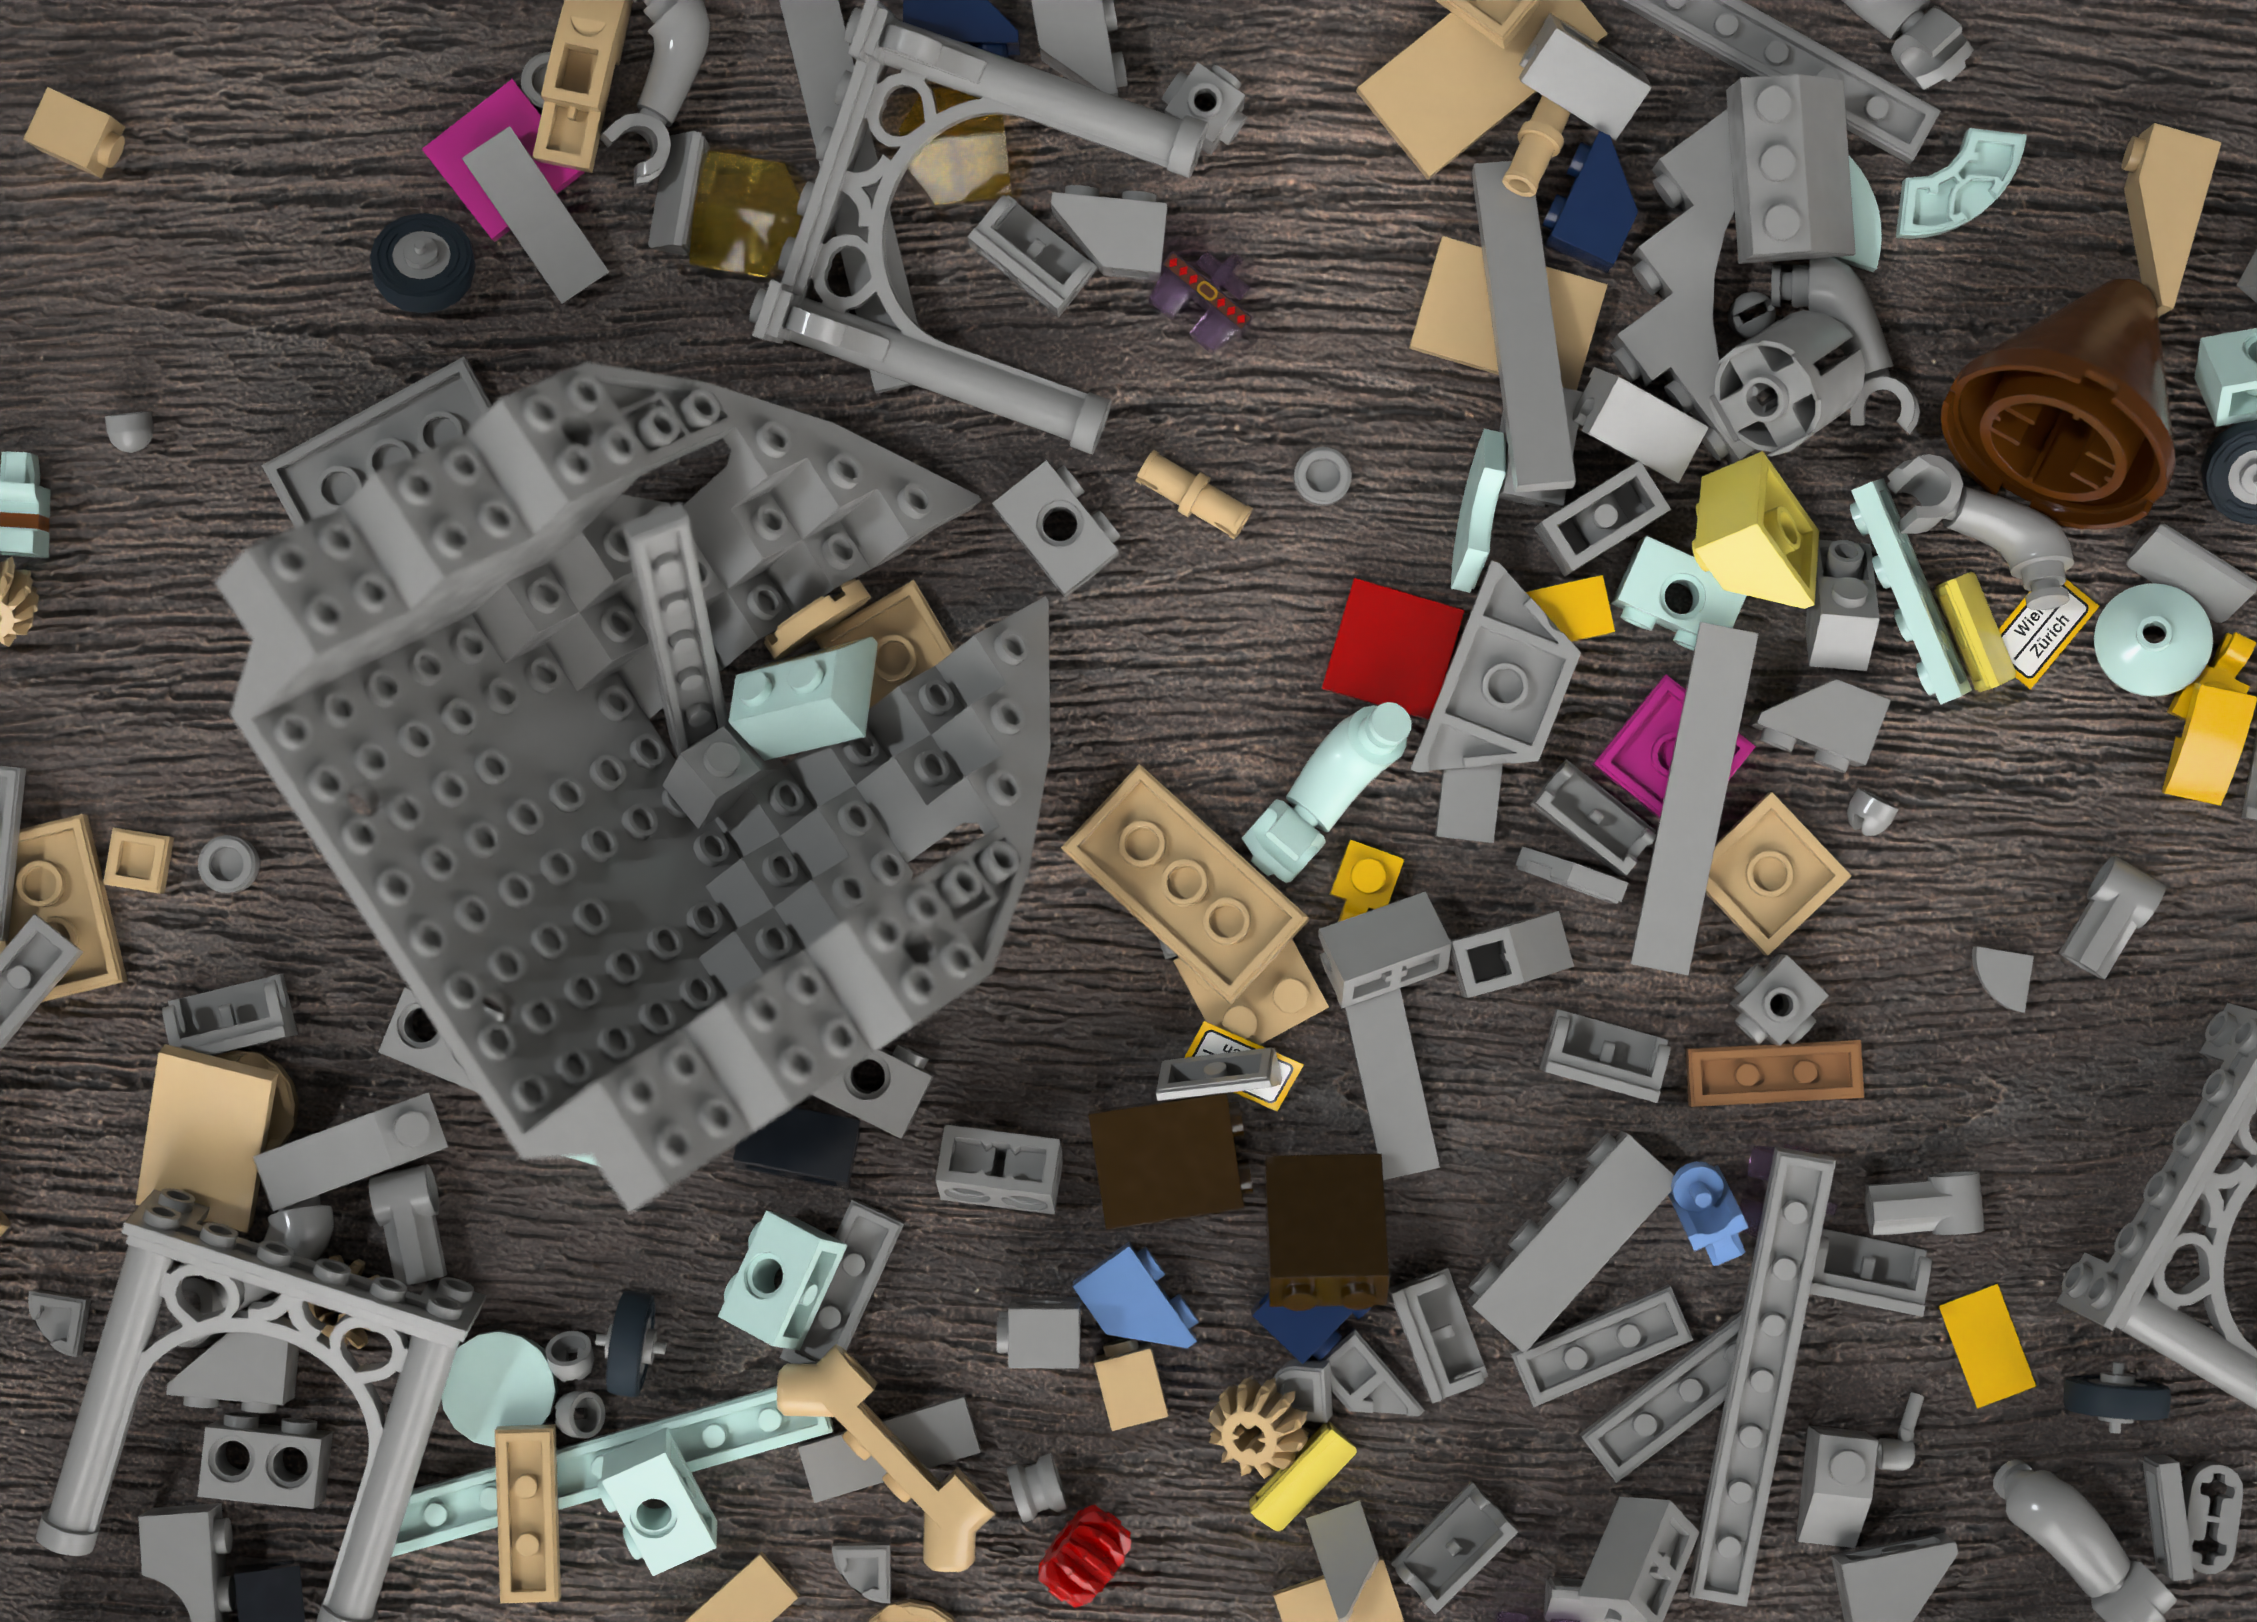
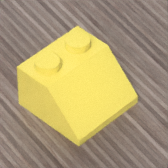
[1692,451,1819,609]

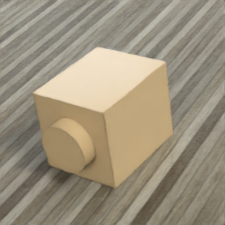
[23,87,125,179]
[1094,1338,1168,1431]

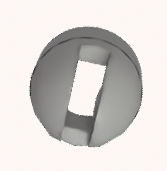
[1727,291,1776,339]
[105,411,154,453]
[1847,787,1899,836]
[545,1331,594,1382]
[555,1391,605,1438]

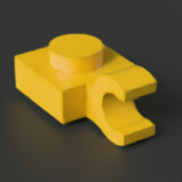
[2167,632,2257,721]
[1329,839,1404,922]

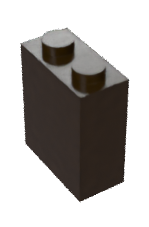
[1088,1093,1253,1230]
[1265,1154,1389,1311]

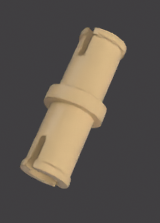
[1502,95,1571,197]
[1135,450,1253,540]

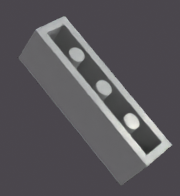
[1467,1131,1674,1354]

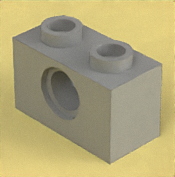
[992,460,1120,598]
[1534,460,1671,577]
[811,1044,935,1139]
[997,1297,1081,1368]

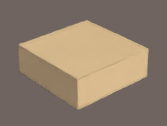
[103,827,174,894]

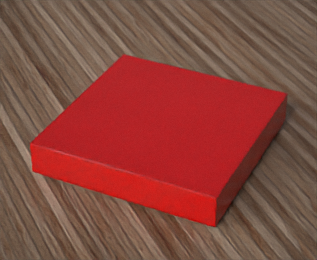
[1321,578,1465,721]

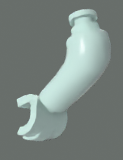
[1242,702,1411,883]

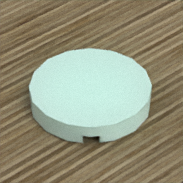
[441,1329,558,1447]

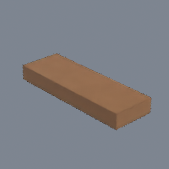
[1685,1039,1864,1107]

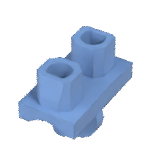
[1668,1161,1748,1266]

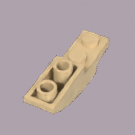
[533,0,633,173]

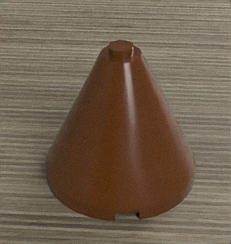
[1941,279,2175,530]

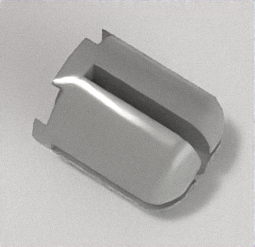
[1709,310,1865,456]

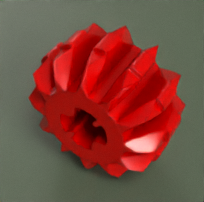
[1038,1504,1131,1608]

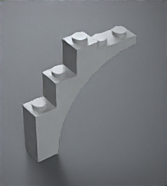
[1610,109,1754,465]

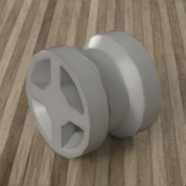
[1006,1453,1068,1523]

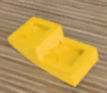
[1526,575,1615,642]
[2162,682,2257,806]

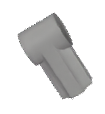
[2058,855,2166,979]
[369,1164,448,1285]
[1864,1171,1985,1235]

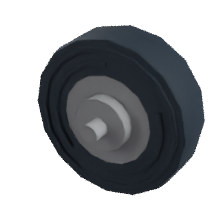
[370,213,476,314]
[2201,420,2257,525]
[595,1291,667,1397]
[2063,1362,2171,1433]

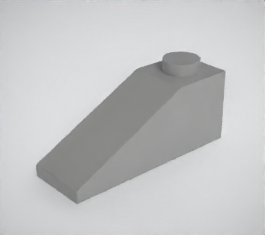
[253,1092,448,1212]

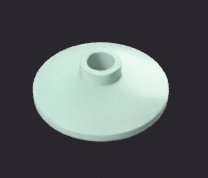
[2094,583,2213,697]

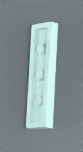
[1850,478,1972,705]

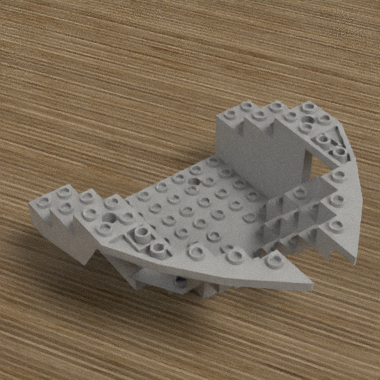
[215,362,1050,1213]

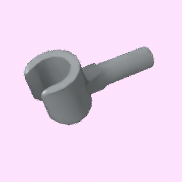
[1876,1392,1924,1471]

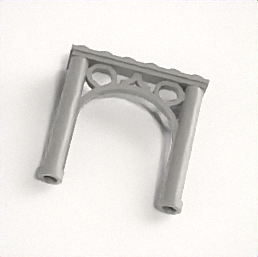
[749,0,1209,455]
[2056,1003,2257,1410]
[36,1188,486,1622]

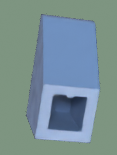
[1072,1241,1199,1348]

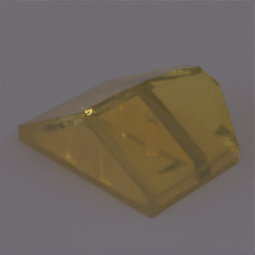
[899,87,1012,205]
[689,150,801,277]

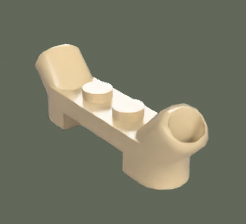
[777,1344,996,1572]

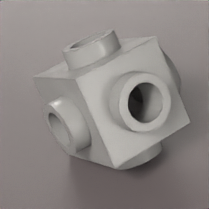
[1162,62,1248,156]
[1730,954,1829,1046]

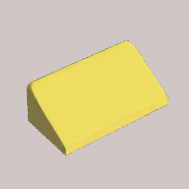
[1934,572,2016,692]
[1249,1421,1357,1532]

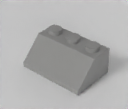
[1726,74,1856,264]

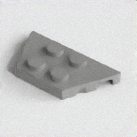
[1410,560,1581,773]

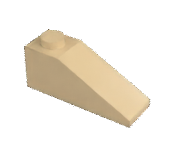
[2122,123,2221,317]

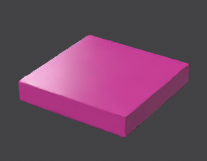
[422,79,585,242]
[1592,674,1756,819]

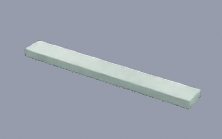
[391,1386,834,1557]

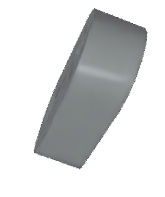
[2183,1461,2243,1574]

